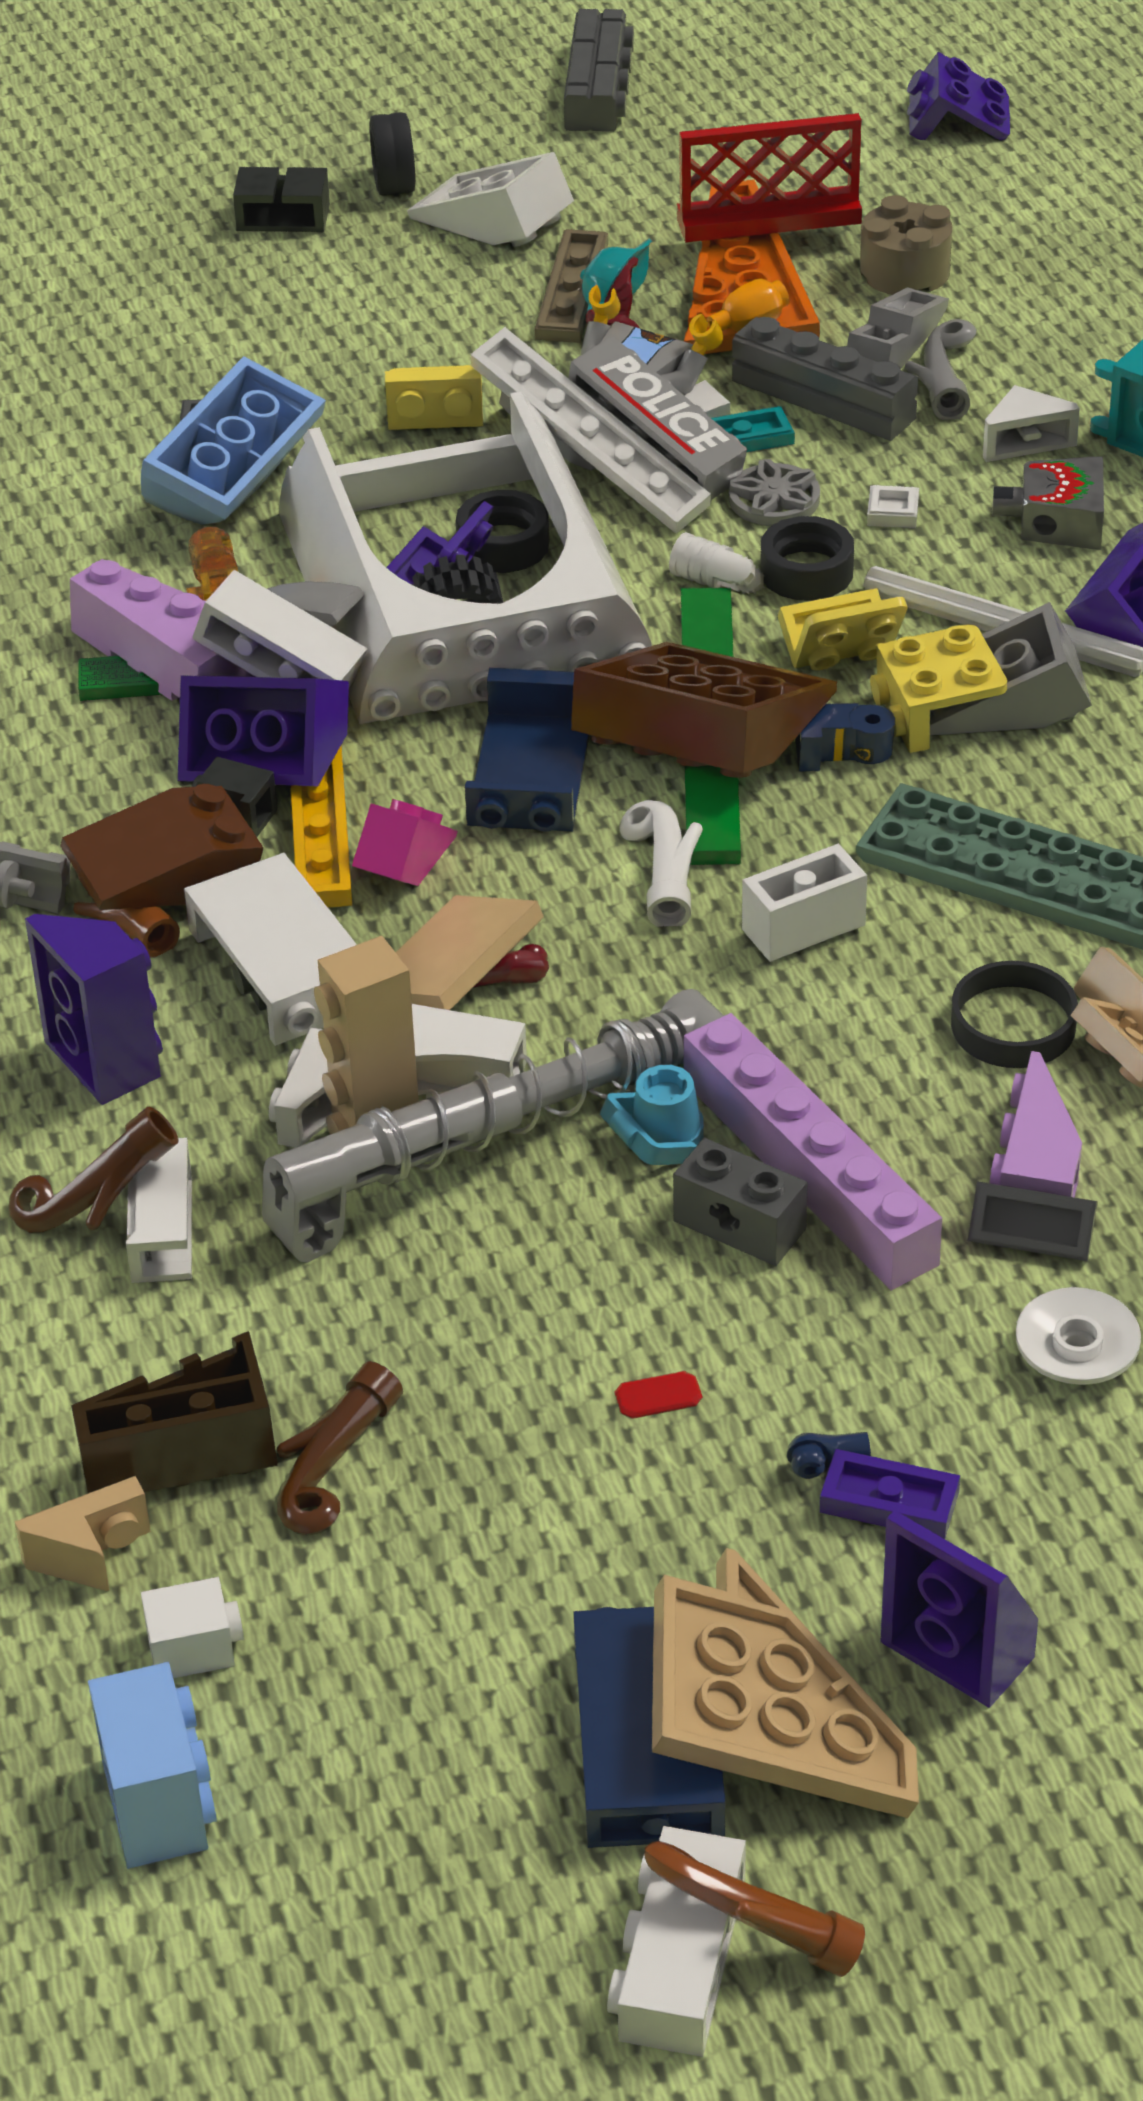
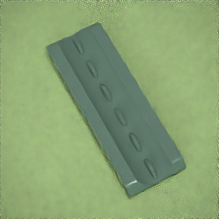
[856,783,1143,950]

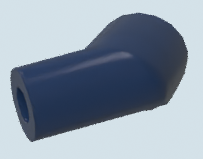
[786,1432,871,1479]

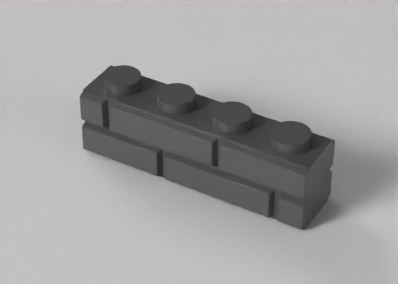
[564,9,634,132]
[732,317,918,441]

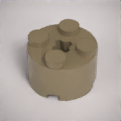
[860,195,952,295]

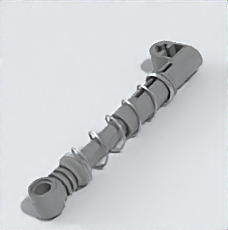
[262,989,724,1263]

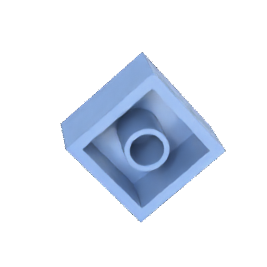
[88,1662,217,1869]

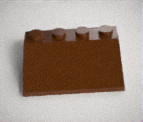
[571,642,837,778]

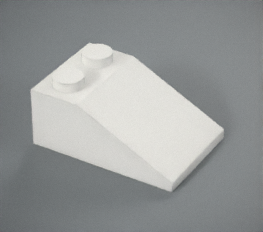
[407,152,574,247]

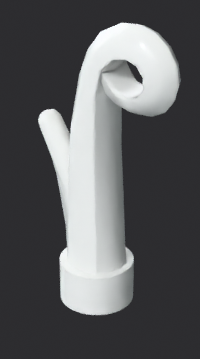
[620,800,703,927]

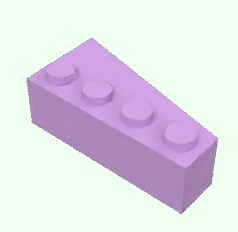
[70,559,256,701]

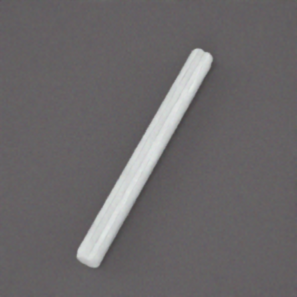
[863,566,1143,677]

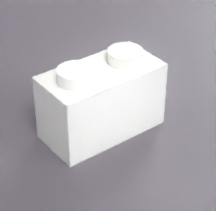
[742,843,867,962]

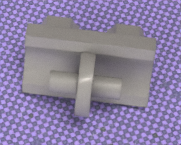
[0,841,71,914]

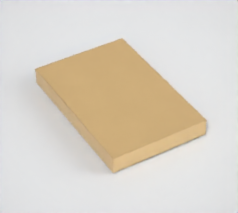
[396,895,544,1010]

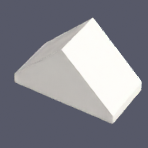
[983,385,1080,462]

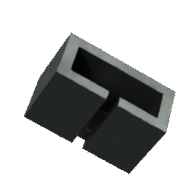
[233,167,330,232]

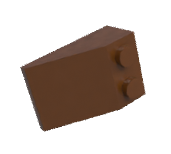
[60,784,264,910]

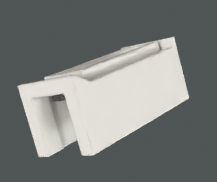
[126,1138,192,1283]

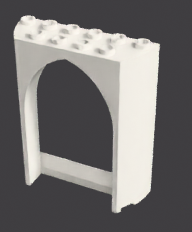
[279,391,652,724]

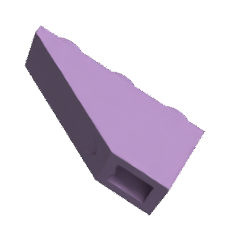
[990,1051,1082,1197]

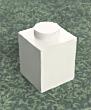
[141,1577,244,1678]

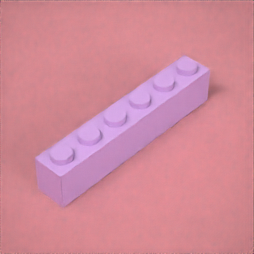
[684,1013,942,1291]

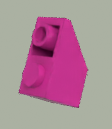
[352,799,458,886]

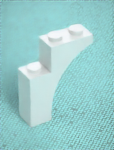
[269,1004,527,1147]

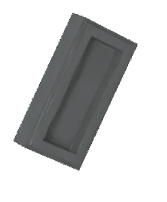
[967,1181,1098,1261]

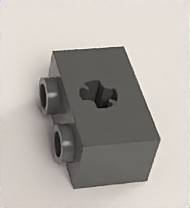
[673,1137,808,1266]

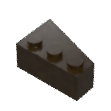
[71,1331,278,1493]

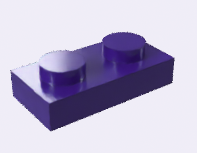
[819,1449,961,1539]

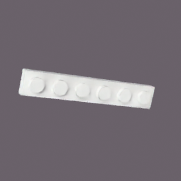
[471,327,711,533]

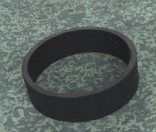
[951,961,1078,1068]

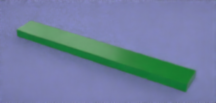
[681,588,741,865]

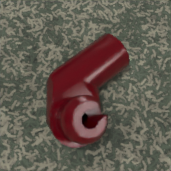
[473,944,549,988]

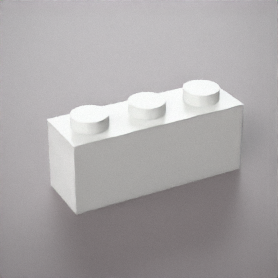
[192,570,368,688]
[607,1826,746,2057]

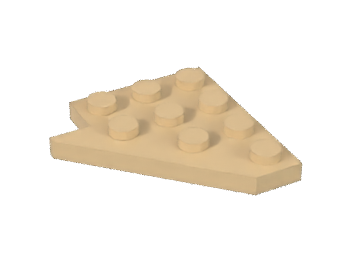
[652,1548,919,1818]

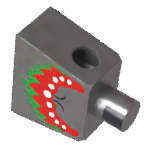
[992,457,1104,550]

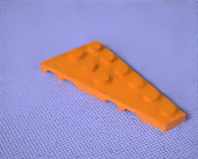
[684,179,820,354]

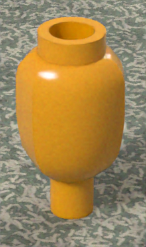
[707,278,789,332]

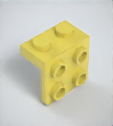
[385,365,483,430]
[777,588,908,670]
[870,624,1007,753]

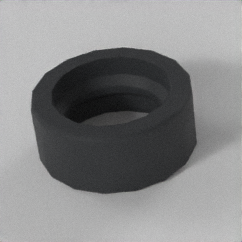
[455,489,550,573]
[760,516,854,601]

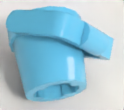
[600,1065,704,1165]

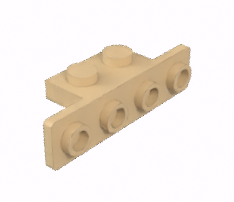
[1071,947,1143,1088]

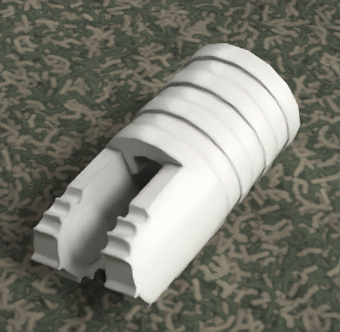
[669,532,765,594]

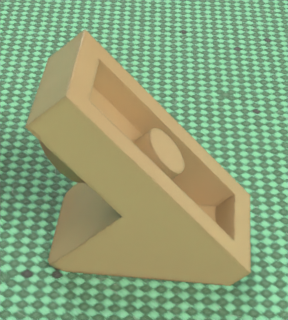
[15,1476,151,1591]

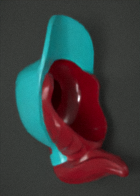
[580,238,652,328]

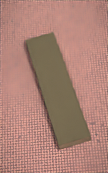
[535,229,608,343]

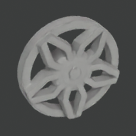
[729,459,820,526]

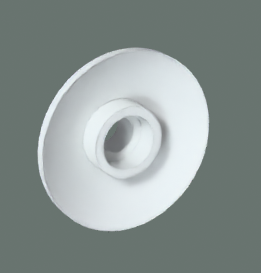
[1016,1287,1141,1385]

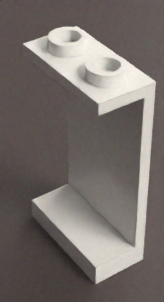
[184,853,357,1046]

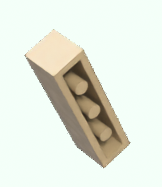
[314,935,419,1135]

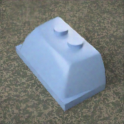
[141,356,326,525]

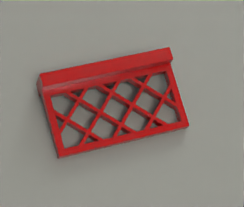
[677,113,862,243]

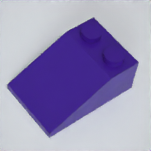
[880,1510,1038,1708]

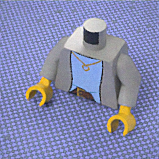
[581,285,723,396]

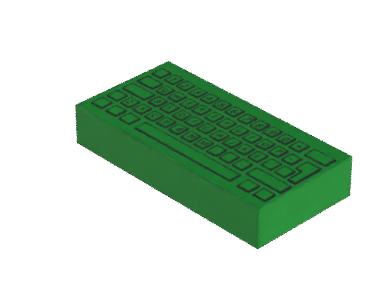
[78,656,162,701]

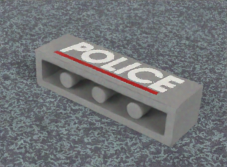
[568,335,747,500]

